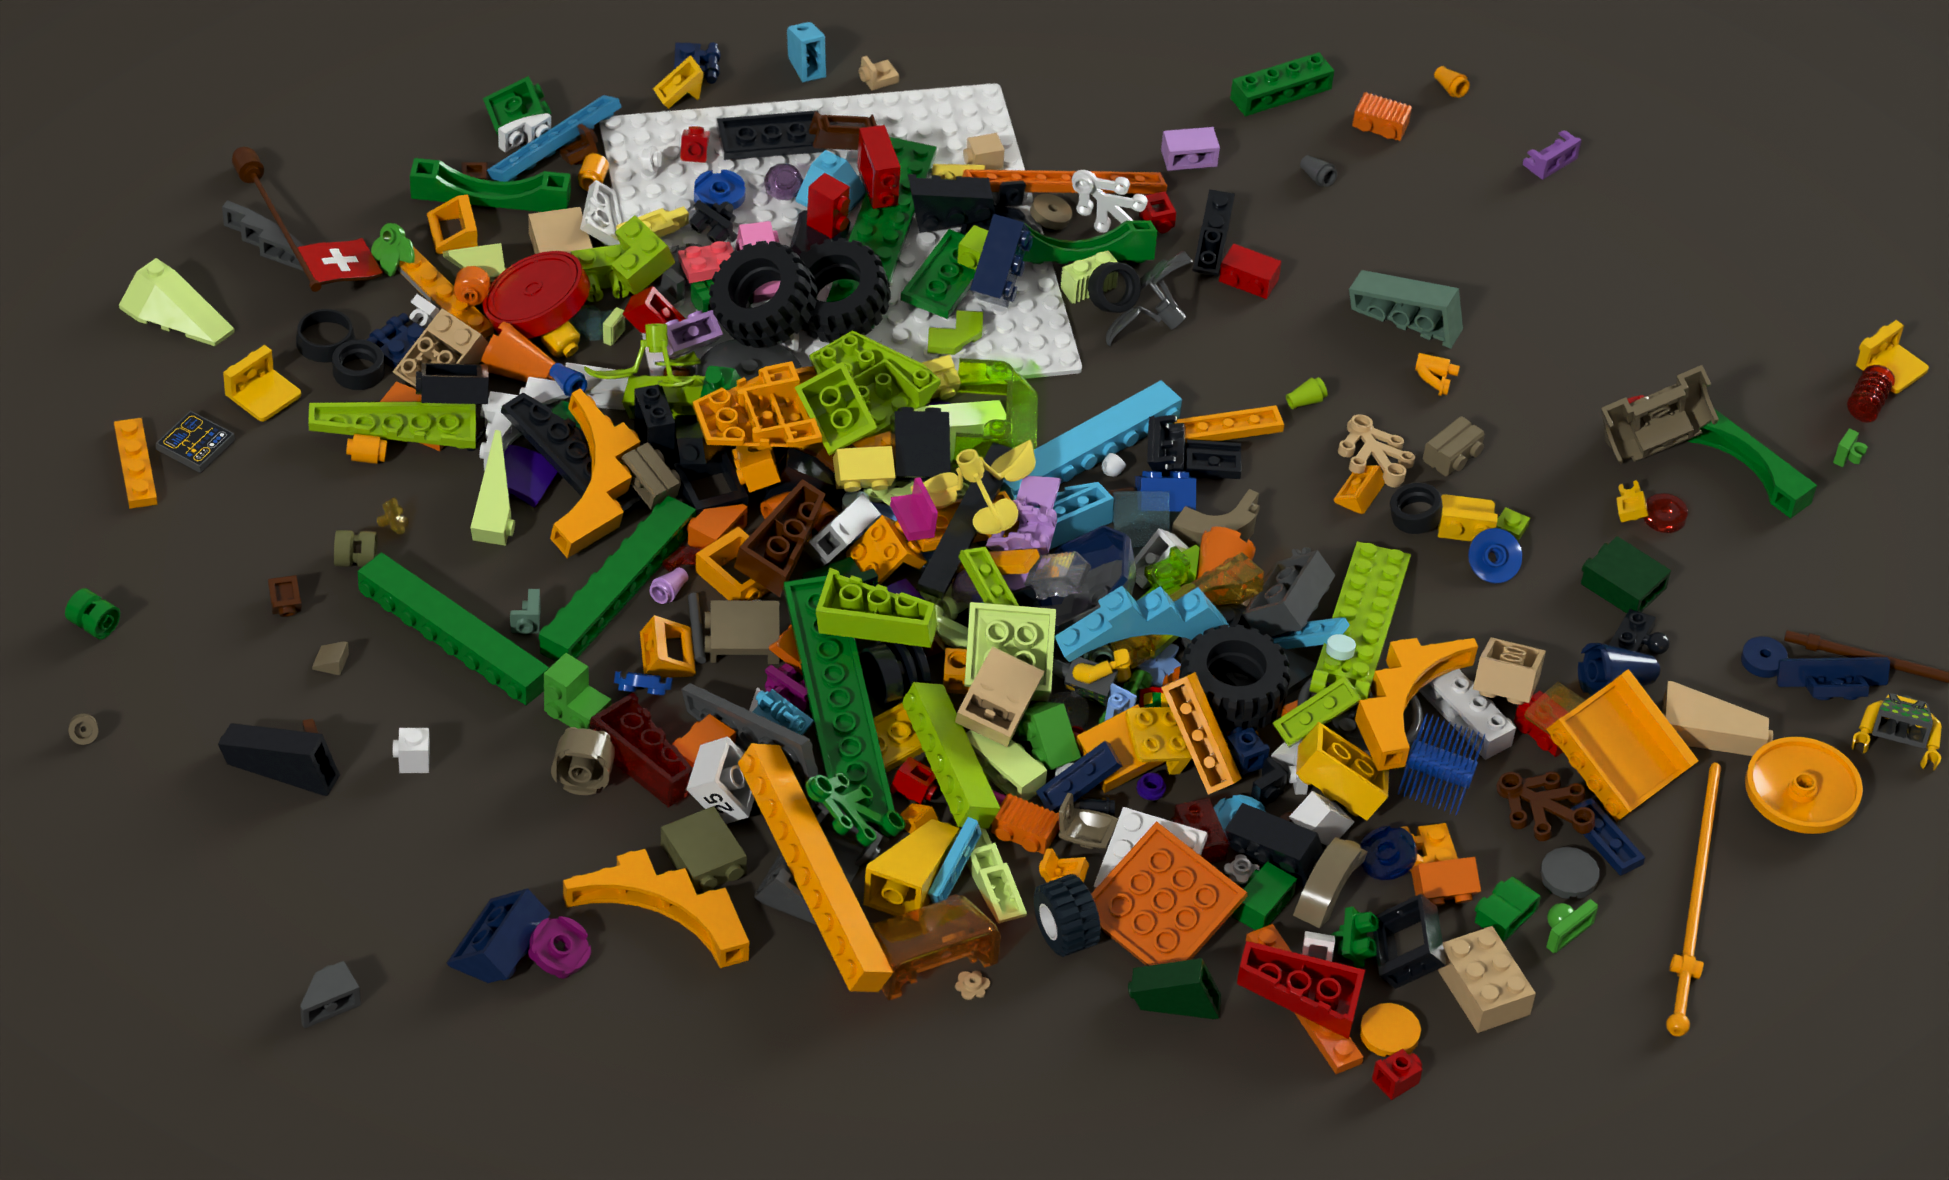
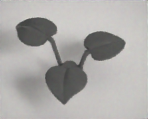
[1106,251,1193,346]

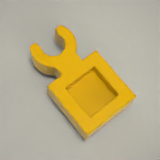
[1616,480,1648,523]

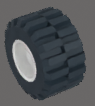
[1034,874,1101,957]

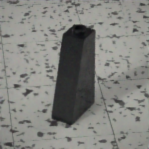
[218,723,340,796]

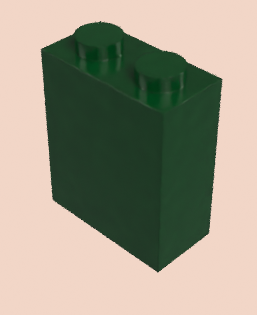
[1581,536,1671,614]

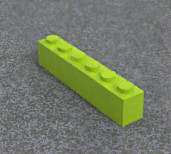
[902,682,1000,829]

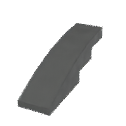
[222,200,304,271]

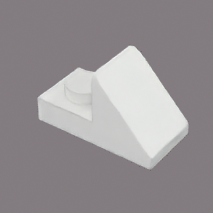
[1271,739,1308,795]

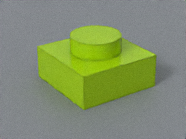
[1496,507,1530,541]

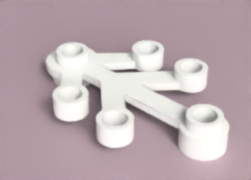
[1072,170,1148,233]

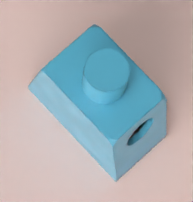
[787,22,826,82]

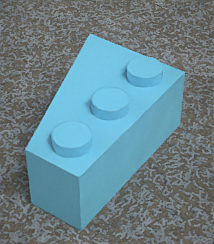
[1013,482,1114,550]

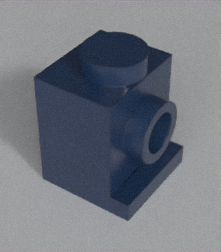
[1226,727,1270,776]

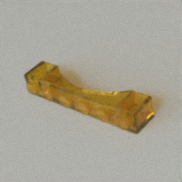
[1111,552,1264,669]

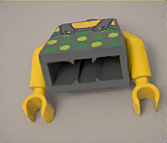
[1052,649,1131,707]
[1851,693,1942,771]

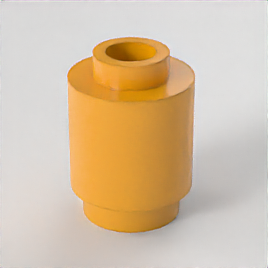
[578,153,609,191]
[346,433,387,464]

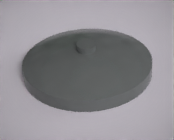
[695,339,801,381]

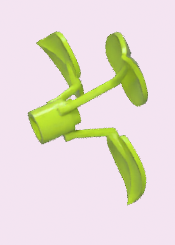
[584,324,704,388]

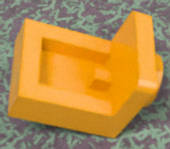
[1039,848,1089,883]

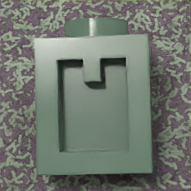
[510,589,541,634]

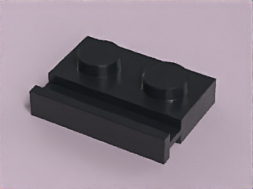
[1186,439,1241,479]

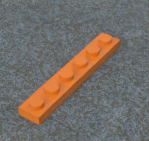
[1246,924,1364,1074]

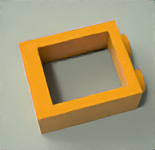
[696,526,770,601]

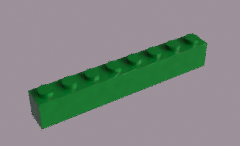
[538,495,696,661]
[358,552,549,706]

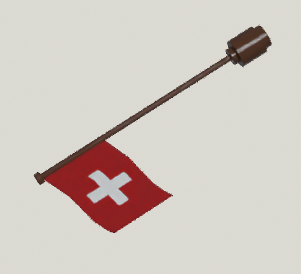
[232,146,383,292]

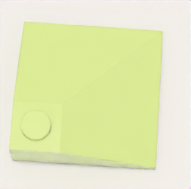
[964,602,1056,702]

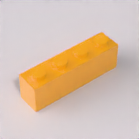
[1161,672,1242,794]

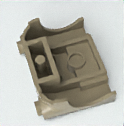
[1601,365,1719,465]

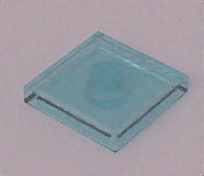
[1113,491,1170,548]

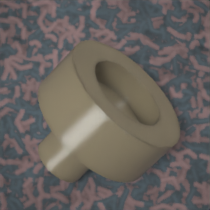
[68,713,98,745]

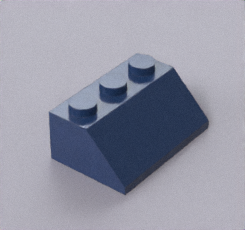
[447,888,551,983]

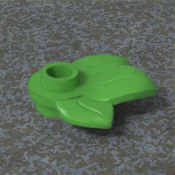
[371,223,415,277]

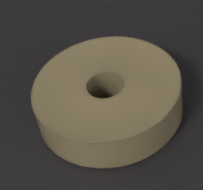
[1030,193,1072,230]

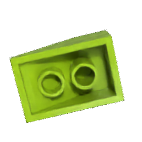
[795,362,879,456]

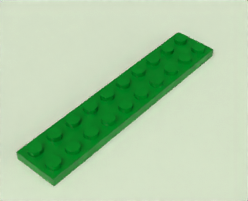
[826,137,937,329]
[783,574,895,826]

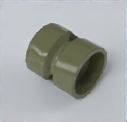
[334,530,378,567]

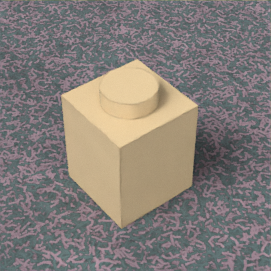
[963,133,1005,170]

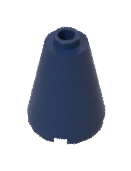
[1578,643,1660,698]

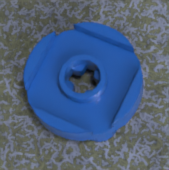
[694,169,746,210]
[614,671,673,695]

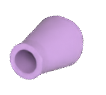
[649,567,688,604]

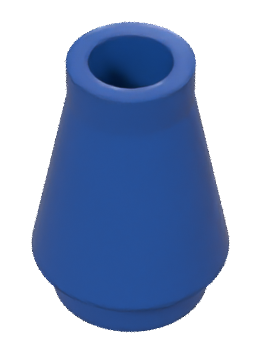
[549,363,587,397]

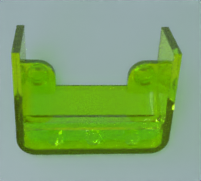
[953,358,1038,467]

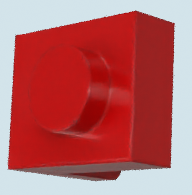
[680,126,710,163]

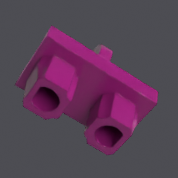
[765,663,809,713]

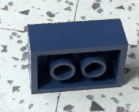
[970,214,1033,308]

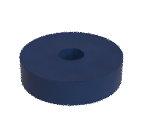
[1741,636,1788,678]

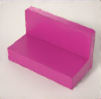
[890,477,938,541]

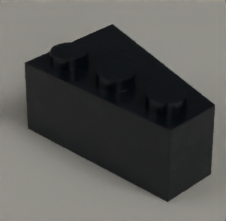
[908,174,996,233]
[1225,803,1324,888]

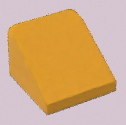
[900,803,939,834]

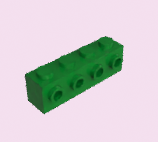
[1230,52,1334,117]

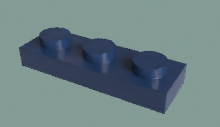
[1036,741,1122,813]
[1570,798,1645,876]

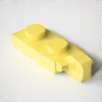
[616,206,689,238]

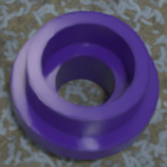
[1136,773,1166,800]

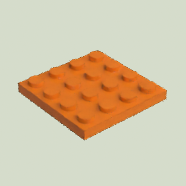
[1091,821,1248,966]

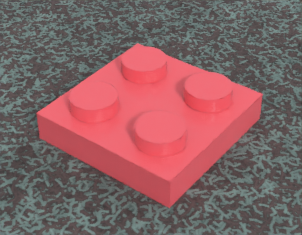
[678,241,734,283]

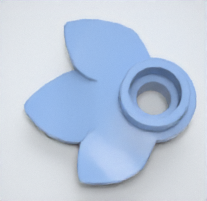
[1131,644,1181,687]

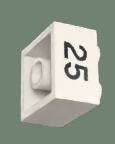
[686,736,754,824]

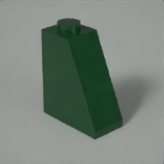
[1128,958,1221,1019]

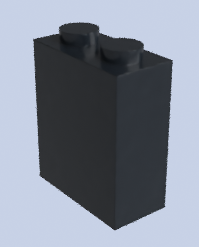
[890,407,951,482]

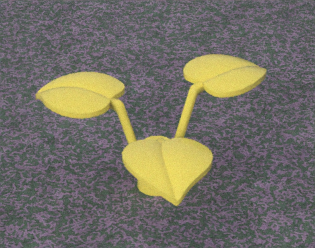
[911,440,1036,534]

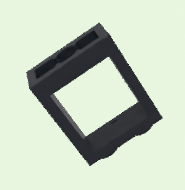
[416,363,489,404]
[634,385,675,469]
[673,450,749,517]
[1373,894,1446,989]

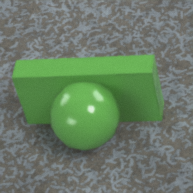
[1546,899,1598,953]

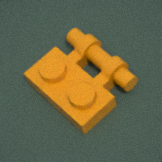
[1398,823,1458,873]

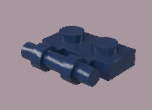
[674,42,720,84]
[366,313,425,369]

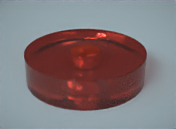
[1643,493,1688,533]

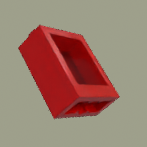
[857,125,901,209]

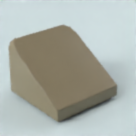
[312,641,349,675]

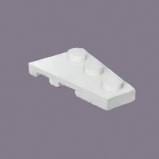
[580,180,622,246]

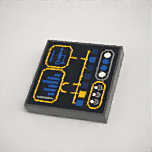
[156,411,235,473]

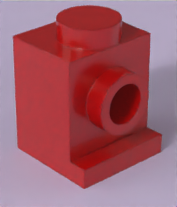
[1139,191,1177,233]
[890,756,939,804]
[1372,1048,1423,1100]

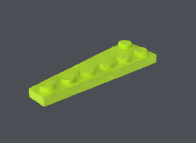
[308,402,476,449]

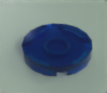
[1361,826,1417,880]

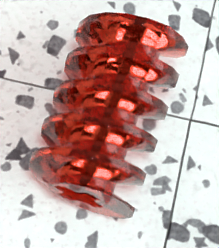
[1847,365,1895,423]

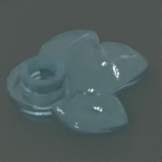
[568,305,613,340]

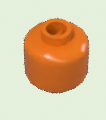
[454,266,490,306]

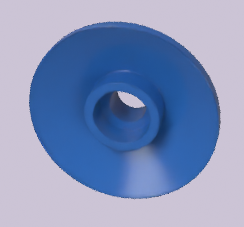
[1468,528,1522,583]

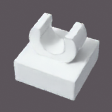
[409,294,440,329]

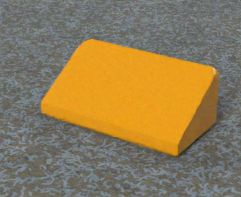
[1333,465,1385,514]

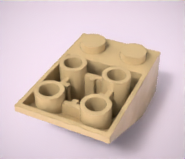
[393,308,489,388]
[955,647,1045,747]

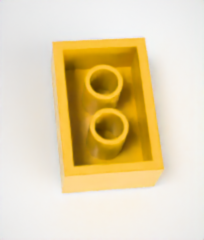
[1296,722,1389,821]

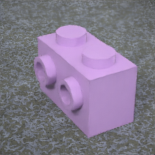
[1161,127,1220,171]
[665,310,723,358]

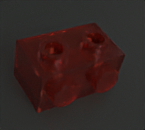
[1171,798,1229,864]

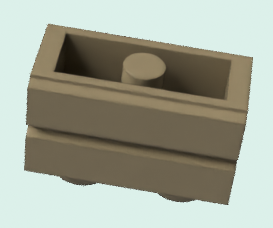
[1423,416,1485,477]
[620,442,681,510]

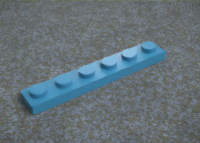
[487,95,622,182]

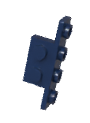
[1777,657,1890,700]

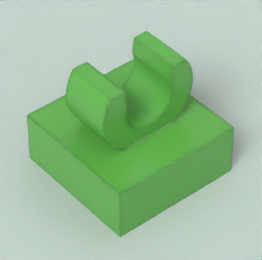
[1833,428,1868,467]

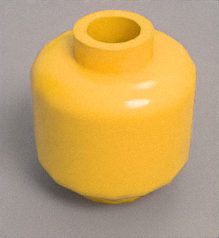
[540,321,580,358]

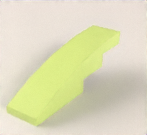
[959,828,1027,924]

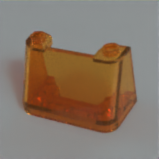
[869,895,1001,1001]

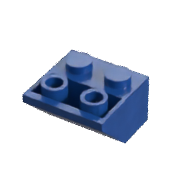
[1135,471,1196,511]

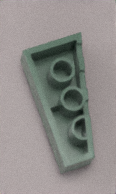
[1349,270,1463,348]

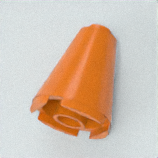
[481,321,556,382]
[1195,526,1256,605]

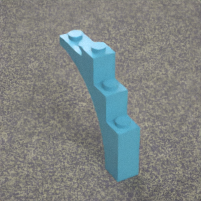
[1055,586,1229,662]

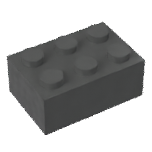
[1242,550,1336,637]

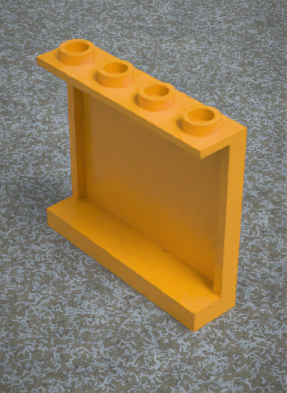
[1546,669,1699,822]

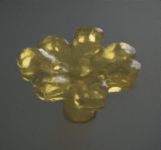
[377,497,409,534]

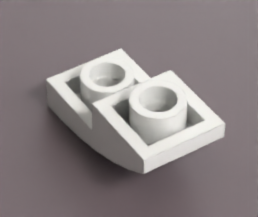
[498,113,551,153]

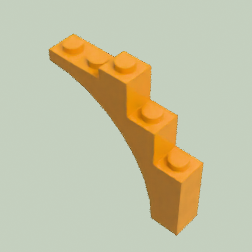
[550,388,641,559]
[1355,638,1478,771]
[563,849,749,968]

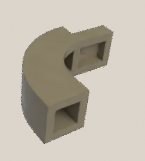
[1171,489,1260,552]
[1293,837,1368,928]

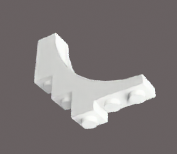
[479,362,629,470]

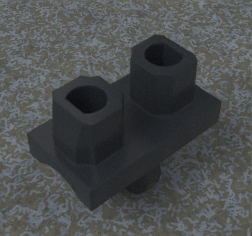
[689,200,737,243]

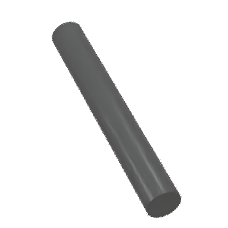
[688,593,706,664]

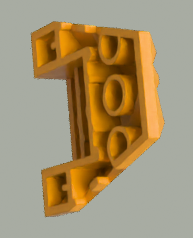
[693,361,822,447]

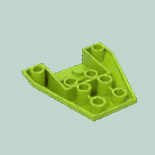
[809,330,941,438]

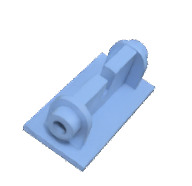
[1104,683,1137,721]

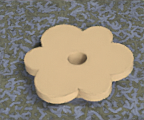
[955,971,990,1000]

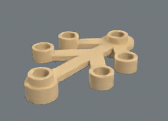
[1338,414,1415,487]

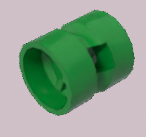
[65,588,121,640]

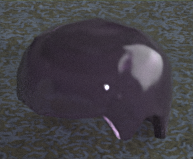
[763,163,803,200]
[951,569,983,604]

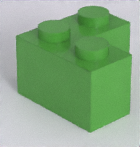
[544,653,611,731]
[1014,702,1081,770]

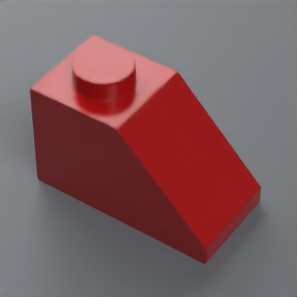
[622,286,685,334]

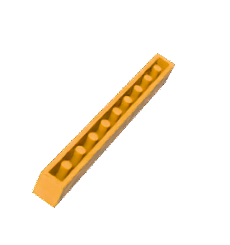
[738,743,893,992]

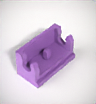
[1522,130,1581,180]

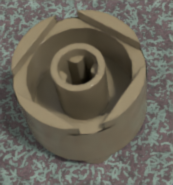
[551,727,615,795]

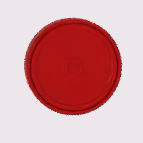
[483,251,590,339]

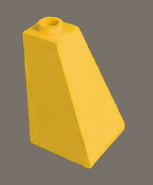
[863,819,960,924]

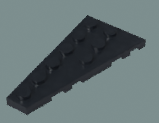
[501,393,644,516]

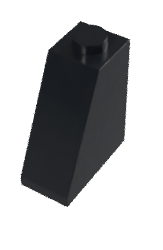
[675,415,726,464]
[763,447,847,507]

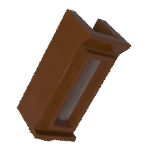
[809,112,879,150]

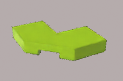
[927,310,983,355]

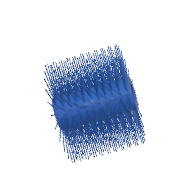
[1398,713,1485,816]

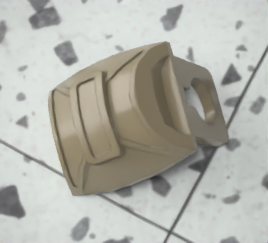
[1058,793,1119,849]

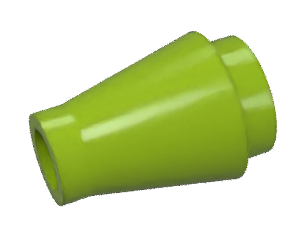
[1286,377,1328,409]

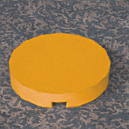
[1360,1003,1421,1057]

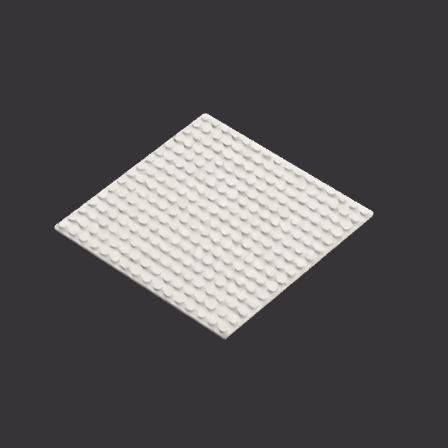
[599,83,1082,385]

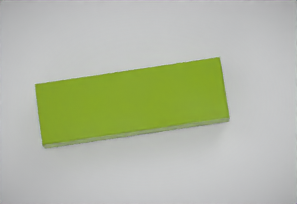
[958,546,1019,606]
[1273,675,1362,748]

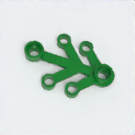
[806,773,905,847]

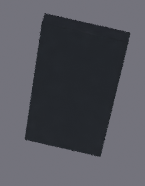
[717,110,826,160]

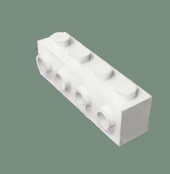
[1419,669,1516,760]

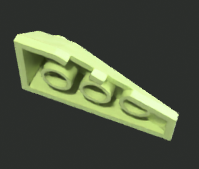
[119,258,235,346]
[914,400,1010,463]

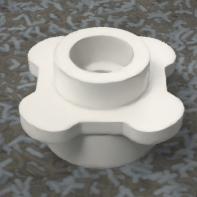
[1224,854,1259,885]

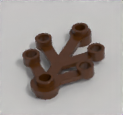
[1496,771,1595,841]

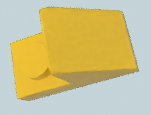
[653,55,704,109]

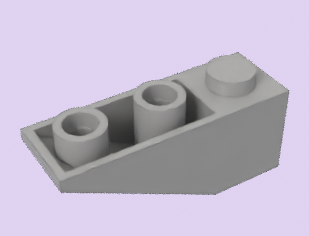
[804,493,881,568]

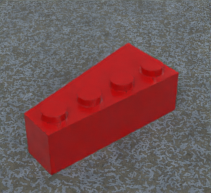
[1237,941,1365,1039]

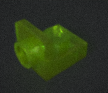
[1144,546,1190,591]

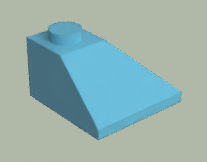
[795,150,866,213]

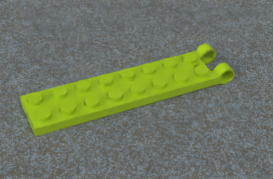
[1309,541,1411,700]

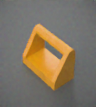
[427,194,478,254]
[640,615,696,678]

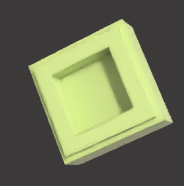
[603,307,625,346]

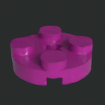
[528,916,591,979]

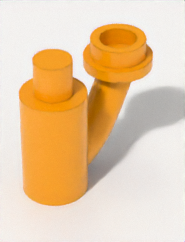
[1415,353,1460,396]

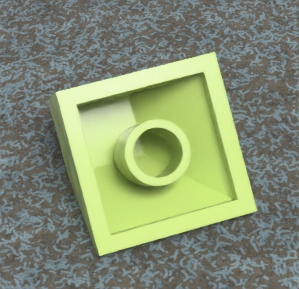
[443,243,505,282]

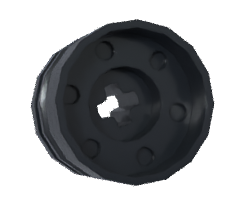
[861,643,931,706]

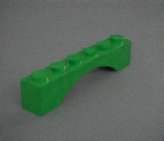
[410,158,571,212]
[1022,220,1157,264]
[1687,409,1817,519]

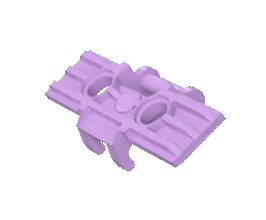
[986,476,1061,591]

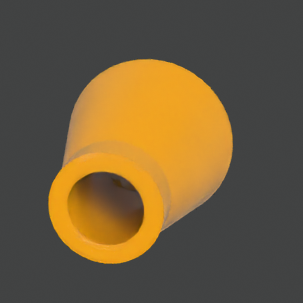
[1434,66,1470,98]

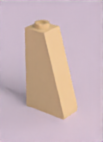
[1662,681,1773,756]

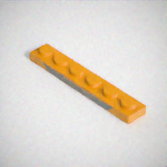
[397,246,494,338]

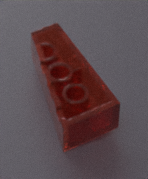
[590,692,693,807]

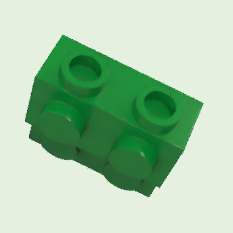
[483,76,552,135]

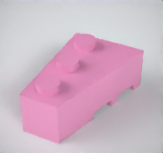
[735,221,780,303]

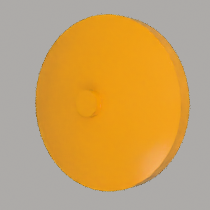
[1745,737,1863,834]

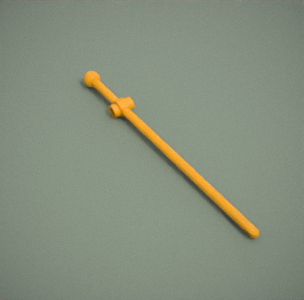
[1666,763,1721,1036]

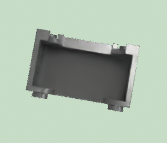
[754,802,883,925]

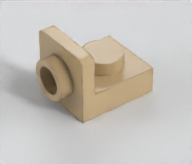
[859,56,899,90]

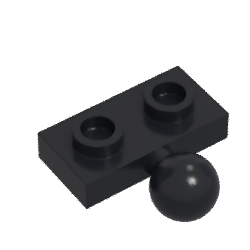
[1609,609,1670,655]

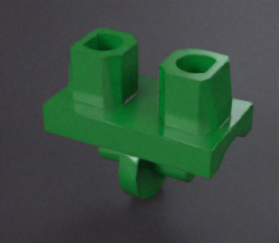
[1331,906,1379,968]

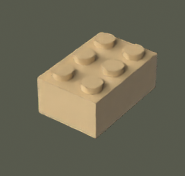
[1473,637,1546,705]
[1438,926,1536,1033]

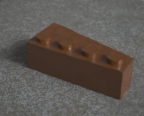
[734,479,825,597]

